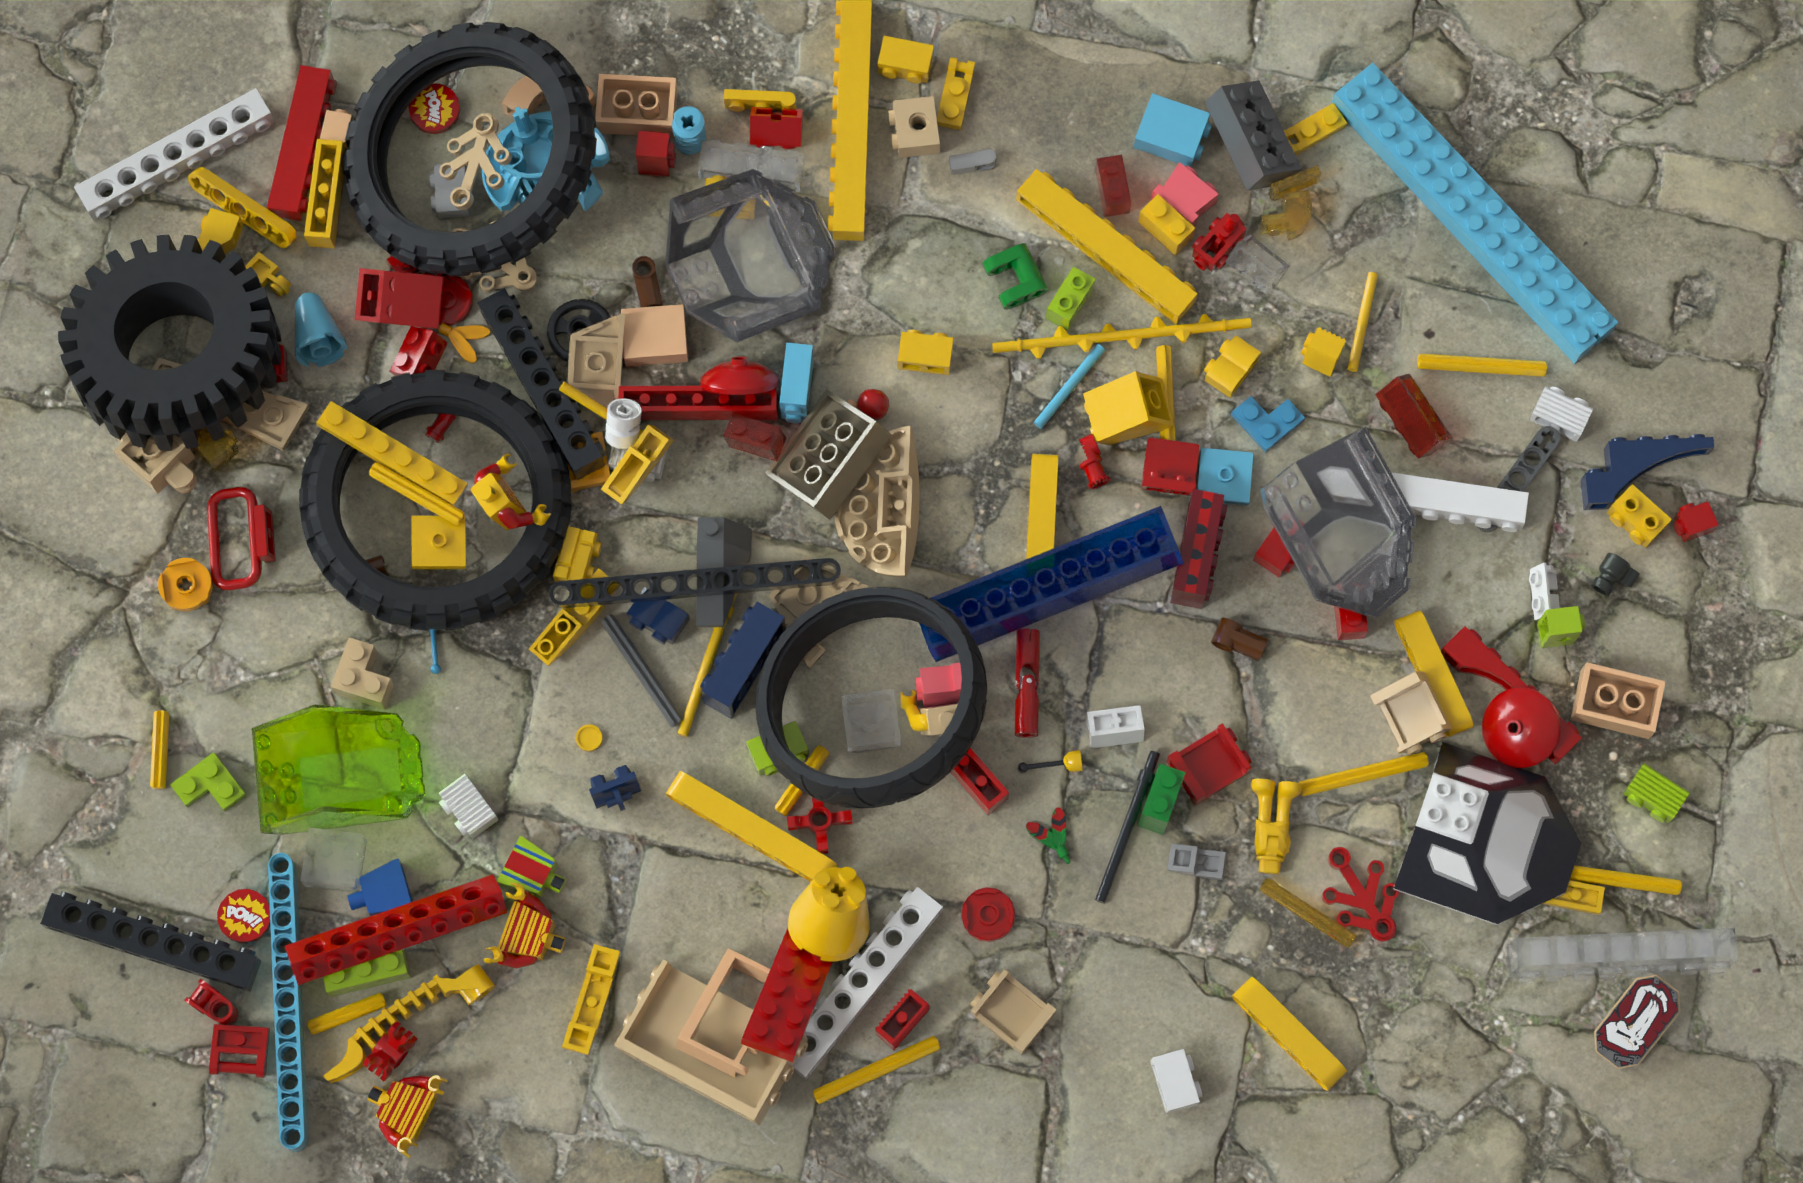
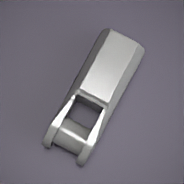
[949,149,996,175]

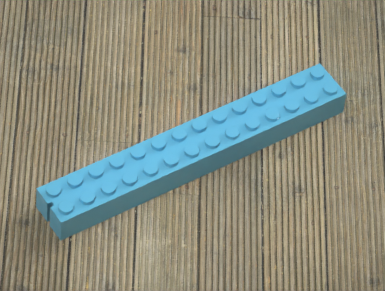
[1332,63,1618,364]

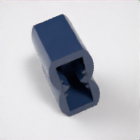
[627,587,690,645]

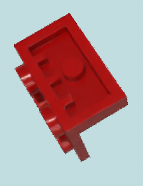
[1141,438,1200,496]

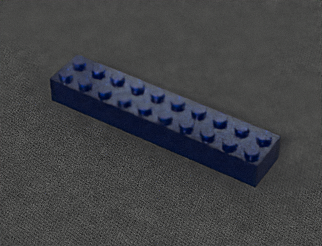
[919,506,1184,662]

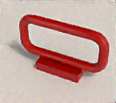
[207,487,276,590]

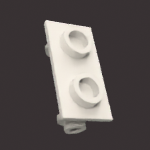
[1529,563,1560,621]

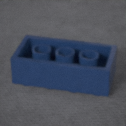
[700,601,786,719]

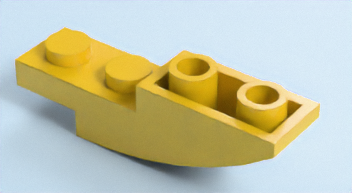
[529,568,620,666]

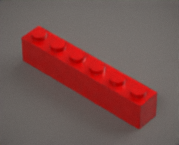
[267,65,337,221]
[618,386,777,421]

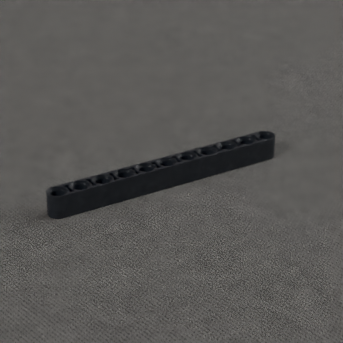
[549,558,841,609]

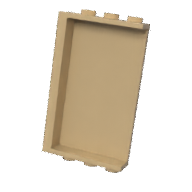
[614,960,808,1126]

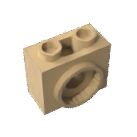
[888,96,940,158]

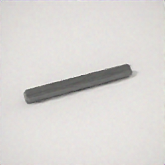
[601,614,683,727]

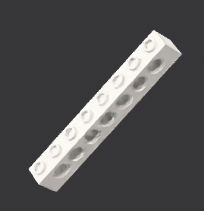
[74,88,275,221]
[793,887,943,1080]

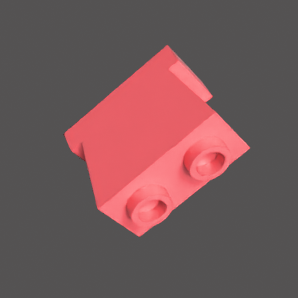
[1151,162,1219,227]
[915,663,962,708]

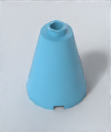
[295,292,347,367]

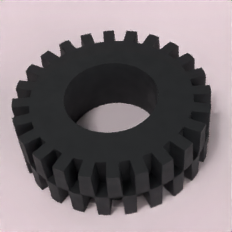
[58,235,282,451]

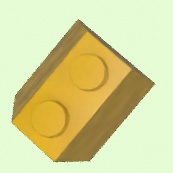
[1083,371,1174,445]

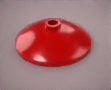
[700,356,779,395]
[1482,687,1561,768]

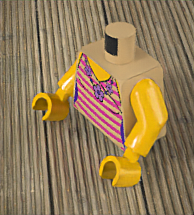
[900,690,958,735]

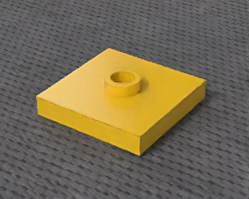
[411,516,466,569]

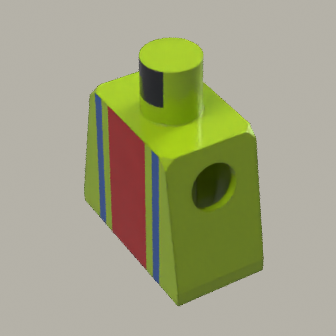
[497,836,567,898]

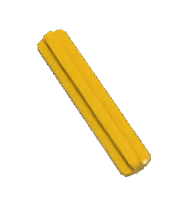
[150,710,169,790]
[775,745,829,816]
[307,993,387,1035]

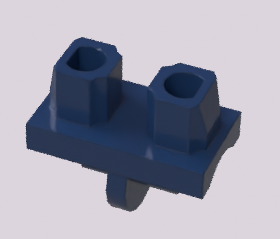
[589,765,641,811]

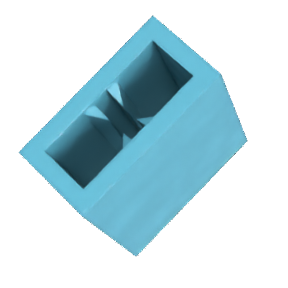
[1133,93,1212,168]
[780,343,814,423]

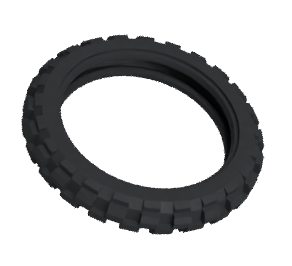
[343,22,597,276]
[299,370,572,631]

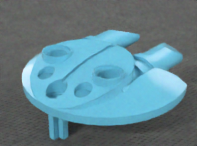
[482,107,610,212]

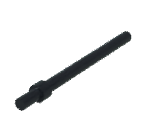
[1095,751,1160,904]

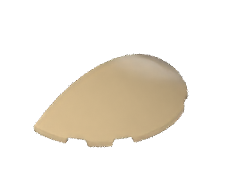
[835,426,920,577]

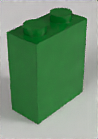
[1138,764,1185,835]

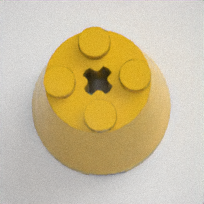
[788,867,870,961]

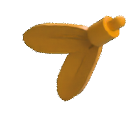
[438,323,490,363]

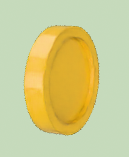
[576,724,603,752]

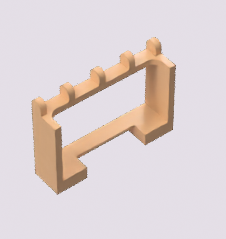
[676,948,770,1078]

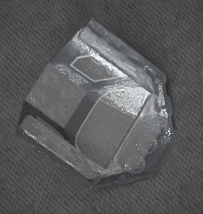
[665,169,836,343]
[1260,427,1416,618]

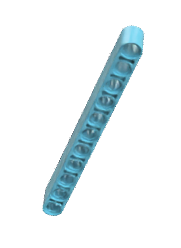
[268,853,309,1152]

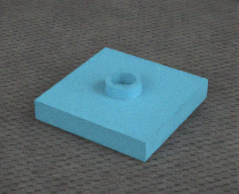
[1197,448,1253,505]

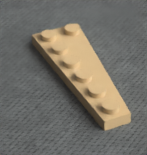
[152,358,309,451]

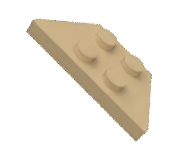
[567,314,625,408]

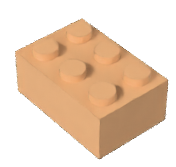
[595,74,678,137]
[1570,662,1666,739]

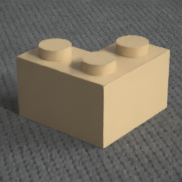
[331,637,394,710]

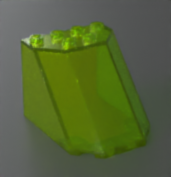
[251,704,425,835]

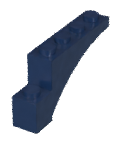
[1581,434,1714,510]

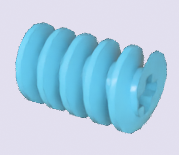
[672,107,706,155]

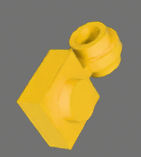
[245,252,291,297]

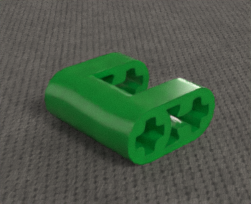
[982,243,1048,310]

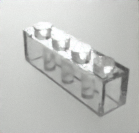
[698,139,805,192]

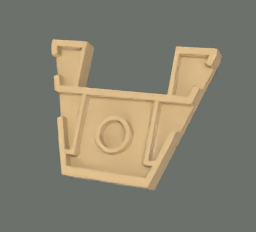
[769,557,869,669]

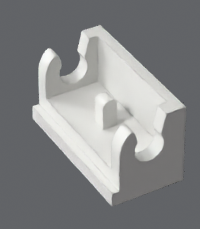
[1087,705,1144,748]

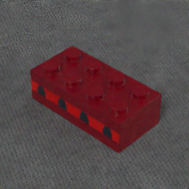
[1170,489,1228,609]

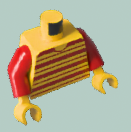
[470,453,551,531]
[484,883,566,969]
[367,1075,448,1158]

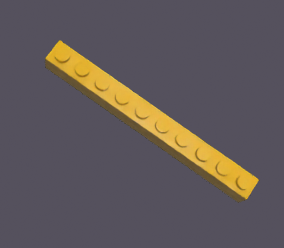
[828,0,872,241]

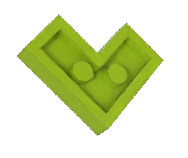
[170,752,247,811]

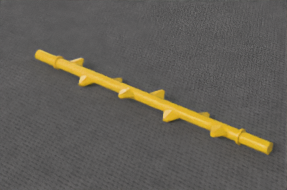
[992,314,1252,359]

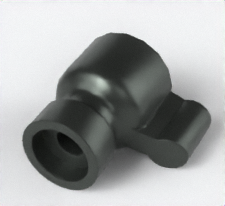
[1591,553,1640,596]

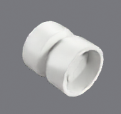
[605,398,641,449]

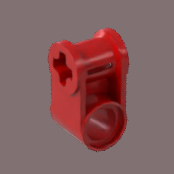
[184,978,238,1025]

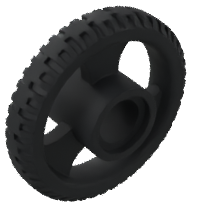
[547,299,611,362]

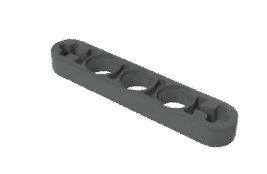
[1478,426,1560,532]

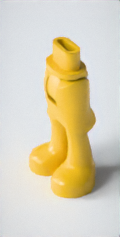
[1251,779,1302,875]

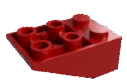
[355,268,444,329]

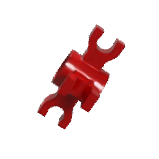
[787,797,853,854]
[363,1021,418,1082]

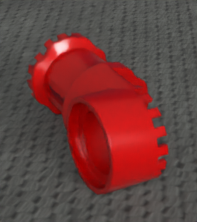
[1079,434,1111,490]

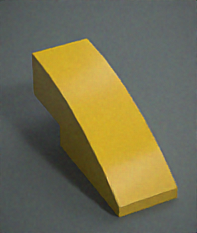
[601,425,674,505]

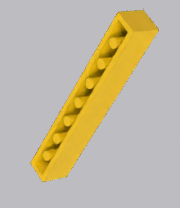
[1016,169,1198,325]

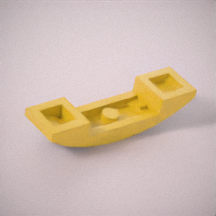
[562,944,620,1055]

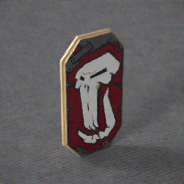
[1594,974,1681,1069]

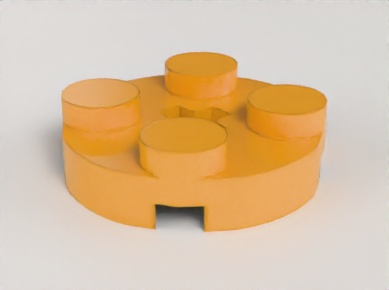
[158,558,213,612]

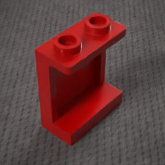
[1166,723,1252,806]

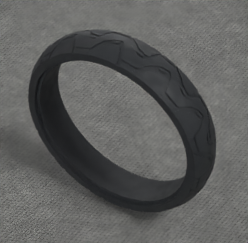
[755,587,987,809]

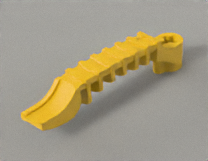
[323,964,495,1084]

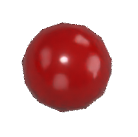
[857,389,890,421]

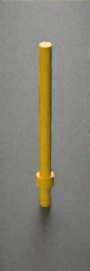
[677,593,737,737]

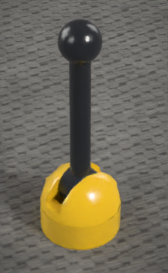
[1018,750,1083,773]

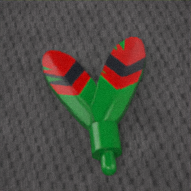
[1026,807,1071,864]

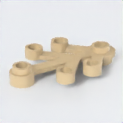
[439,113,512,210]
[452,221,537,293]

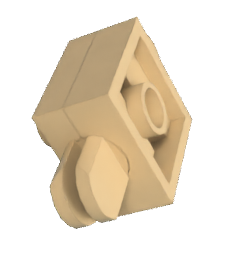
[114,433,197,494]

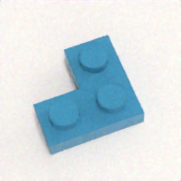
[1231,396,1305,453]

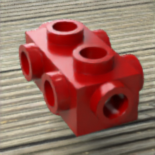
[1192,213,1247,272]

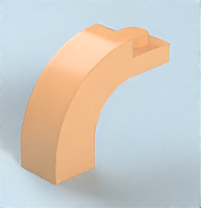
[502,76,596,117]

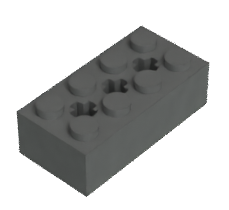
[1205,80,1302,191]

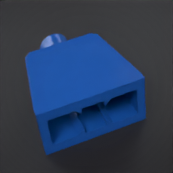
[347,858,413,916]

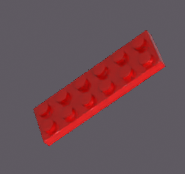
[741,928,833,1062]

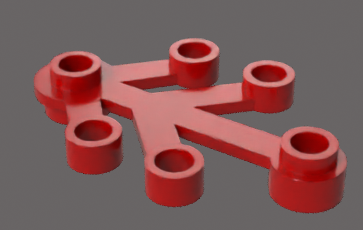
[1322,847,1399,942]

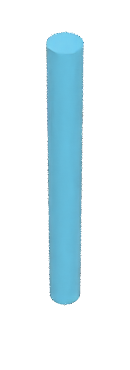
[1034,344,1105,429]

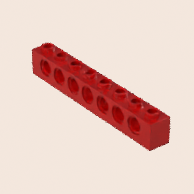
[285,874,507,985]

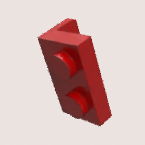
[389,326,447,376]

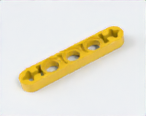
[188,167,297,248]

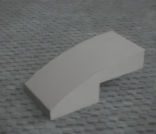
[1167,843,1227,881]

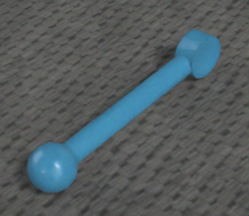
[429,629,441,674]

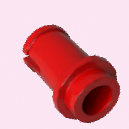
[425,414,456,443]

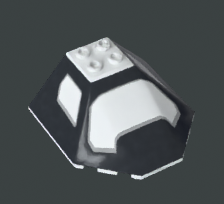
[1393,742,1581,925]

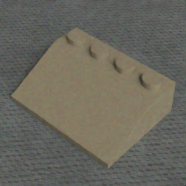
[765,389,892,520]

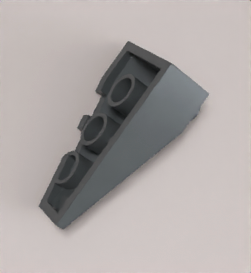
[696,517,752,627]

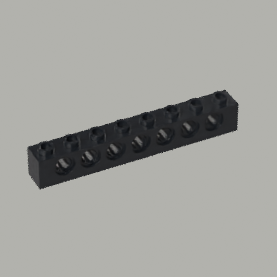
[477,288,606,480]
[40,891,261,992]

